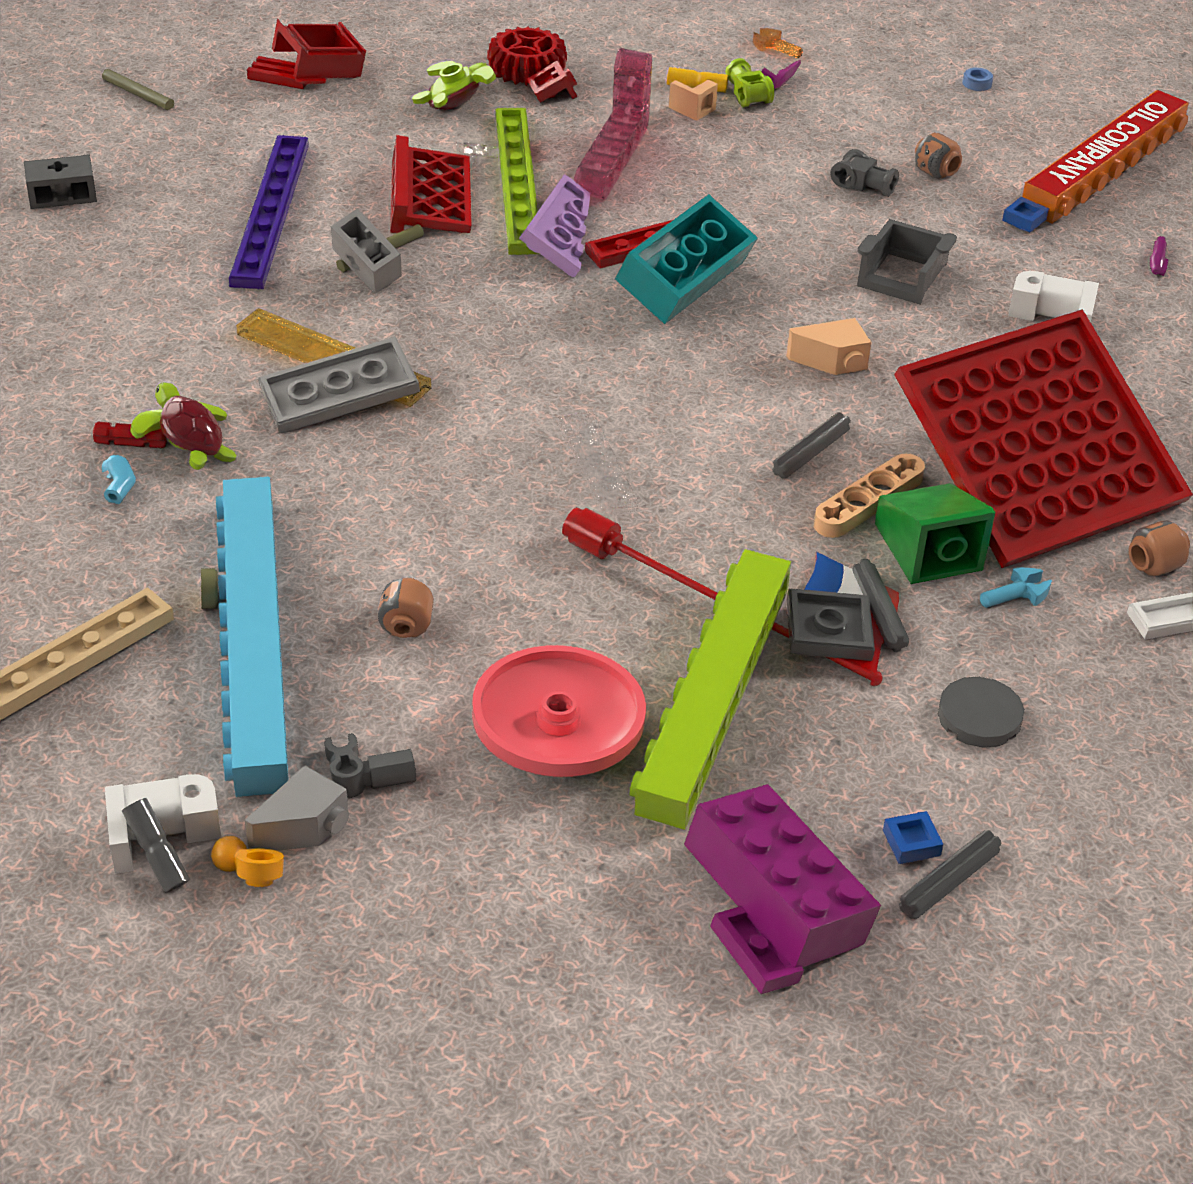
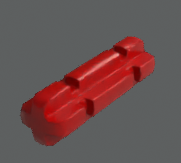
[93,421,168,449]

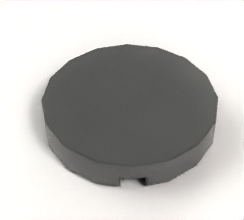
[937,676,1025,748]

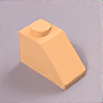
[786,318,871,375]

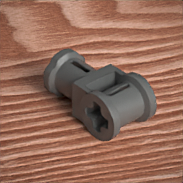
[830,149,899,197]

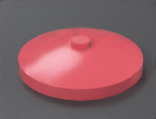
[472,645,646,777]

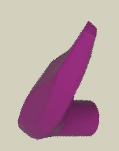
[761,60,801,89]

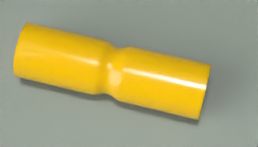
[667,67,729,93]

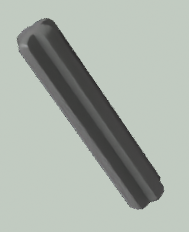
[772,412,851,479]
[852,559,909,652]
[899,830,1002,919]

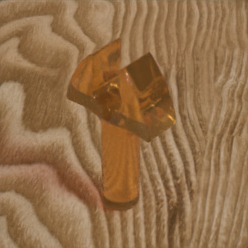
[753,28,803,59]

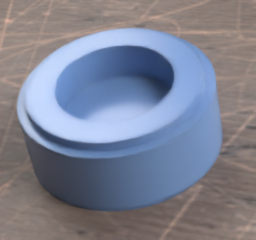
[962,68,993,91]

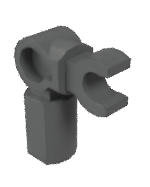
[324,733,417,798]

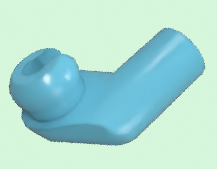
[101,455,136,504]

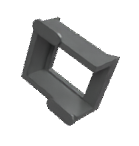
[857,219,957,305]

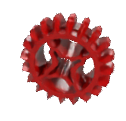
[487,26,567,86]

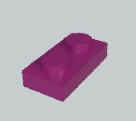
[710,906,804,994]

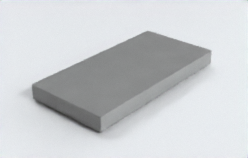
[258,337,420,433]

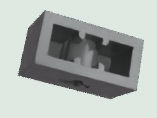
[24,154,97,209]

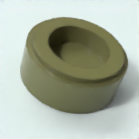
[201,568,218,609]

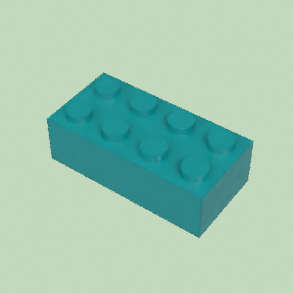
[615,194,758,324]

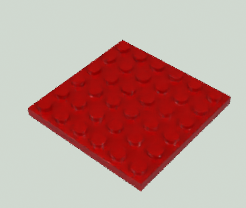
[894,309,1193,568]

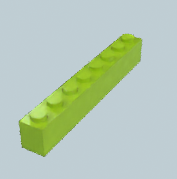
[629,549,791,830]

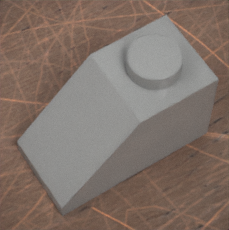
[245,765,349,851]

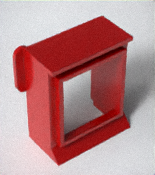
[272,18,366,84]

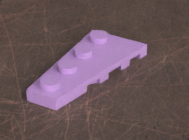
[519,174,591,277]

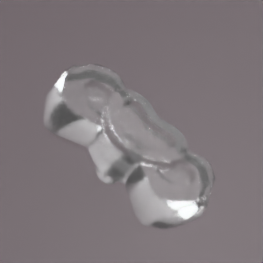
[452,141,499,164]

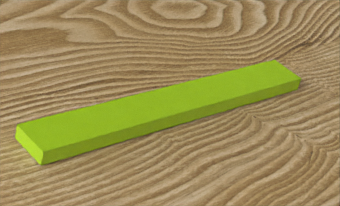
[495,108,540,255]

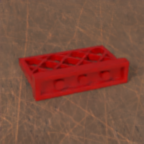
[390,135,472,233]

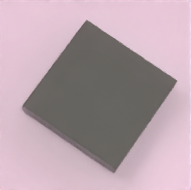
[786,588,875,661]

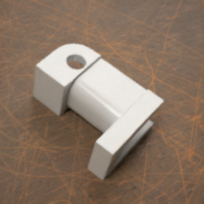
[1008,271,1099,322]
[105,774,221,874]

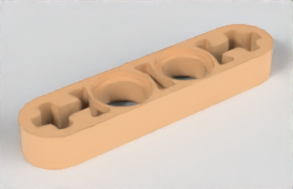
[814,454,925,538]

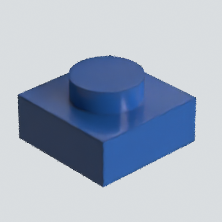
[1002,197,1049,233]
[883,811,944,864]

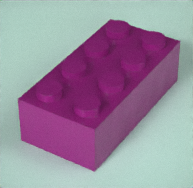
[684,784,881,968]

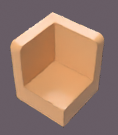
[669,80,718,121]

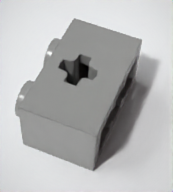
[330,208,402,293]

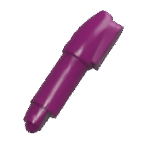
[1149,236,1169,276]

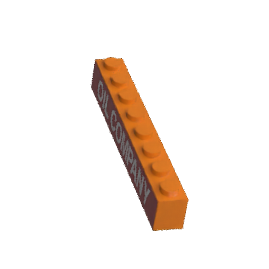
[1022,90,1189,224]

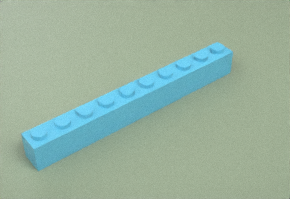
[216,477,289,797]

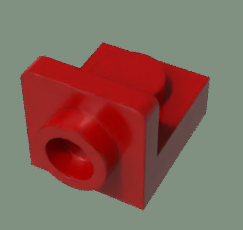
[526,61,578,103]

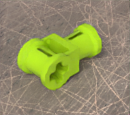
[725,58,774,108]

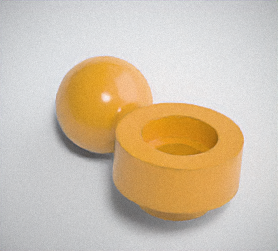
[211,836,284,887]

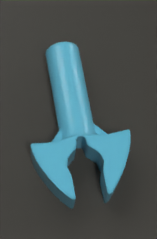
[980,567,1052,608]

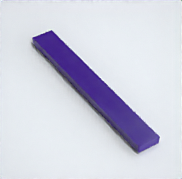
[229,135,309,289]

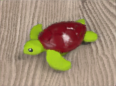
[412,61,496,110]
[130,382,236,470]

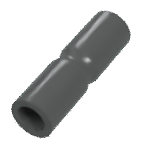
[122,798,190,893]

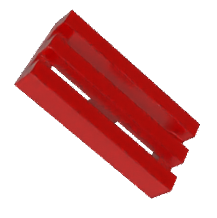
[247,56,307,89]

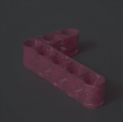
[574,48,652,200]

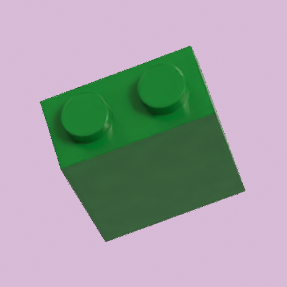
[875,483,996,584]

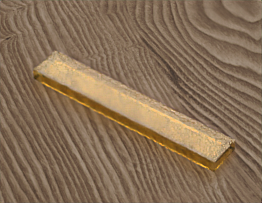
[236,308,432,407]

